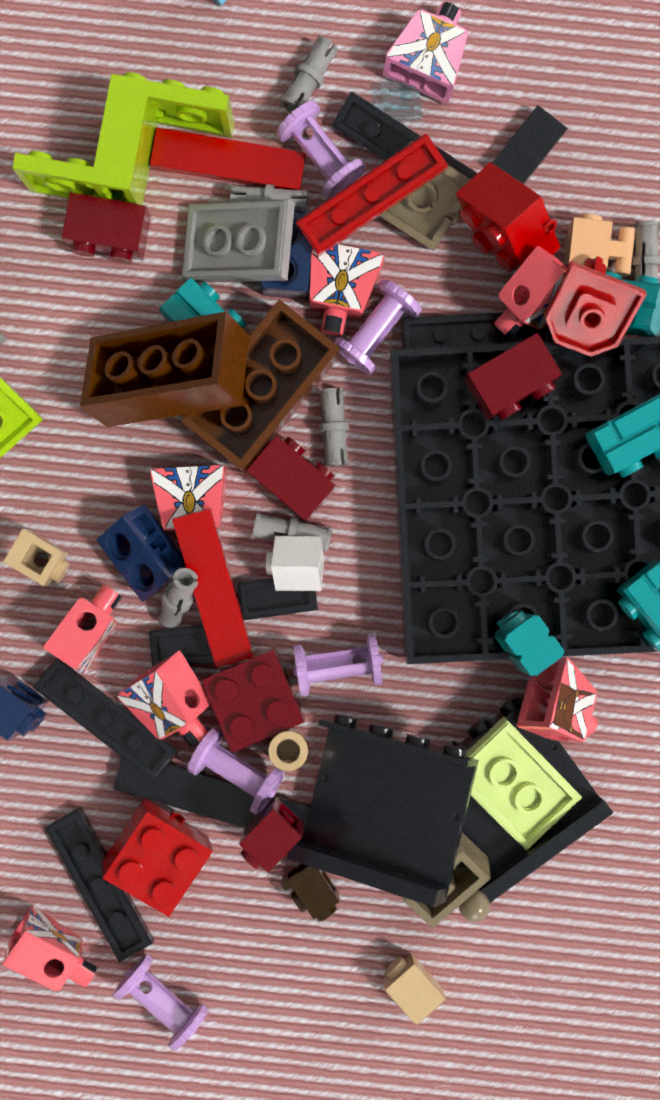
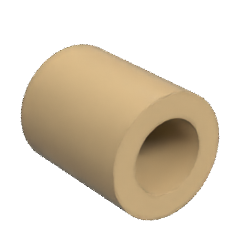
[269,728,308,771]

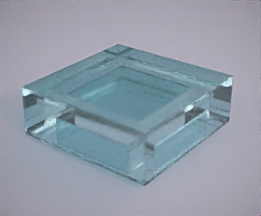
[379,81,422,123]

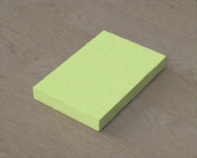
[467,717,582,851]

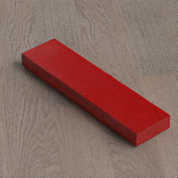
[150,127,306,190]
[296,133,448,257]
[172,507,254,668]

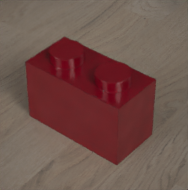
[61,192,151,264]
[464,333,562,421]
[246,435,336,522]
[239,796,304,873]

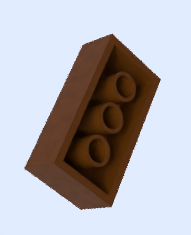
[181,299,341,474]
[80,311,249,427]

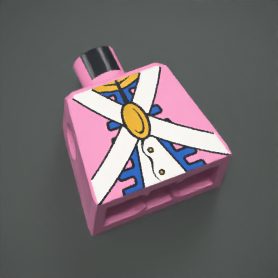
[382,2,468,105]

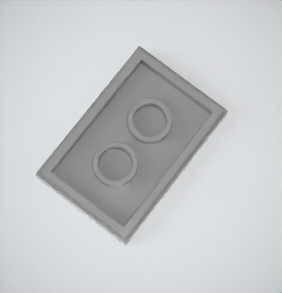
[181,199,295,283]

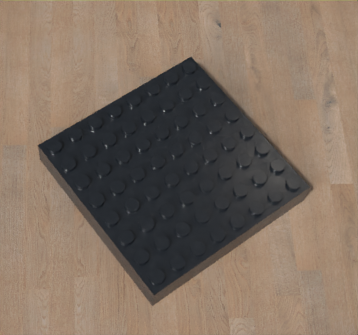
[389,336,660,664]

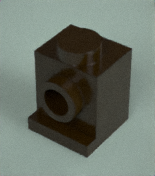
[281,864,340,922]

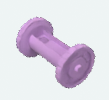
[276,100,366,199]
[333,278,422,375]
[293,634,383,696]
[188,727,285,815]
[112,954,209,1051]

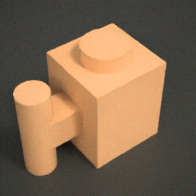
[563,214,635,277]

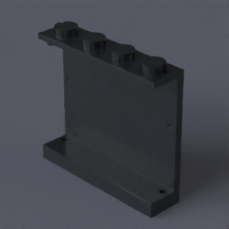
[441,695,613,903]
[286,714,479,907]

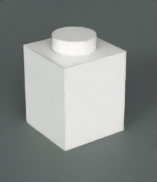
[266,536,324,591]

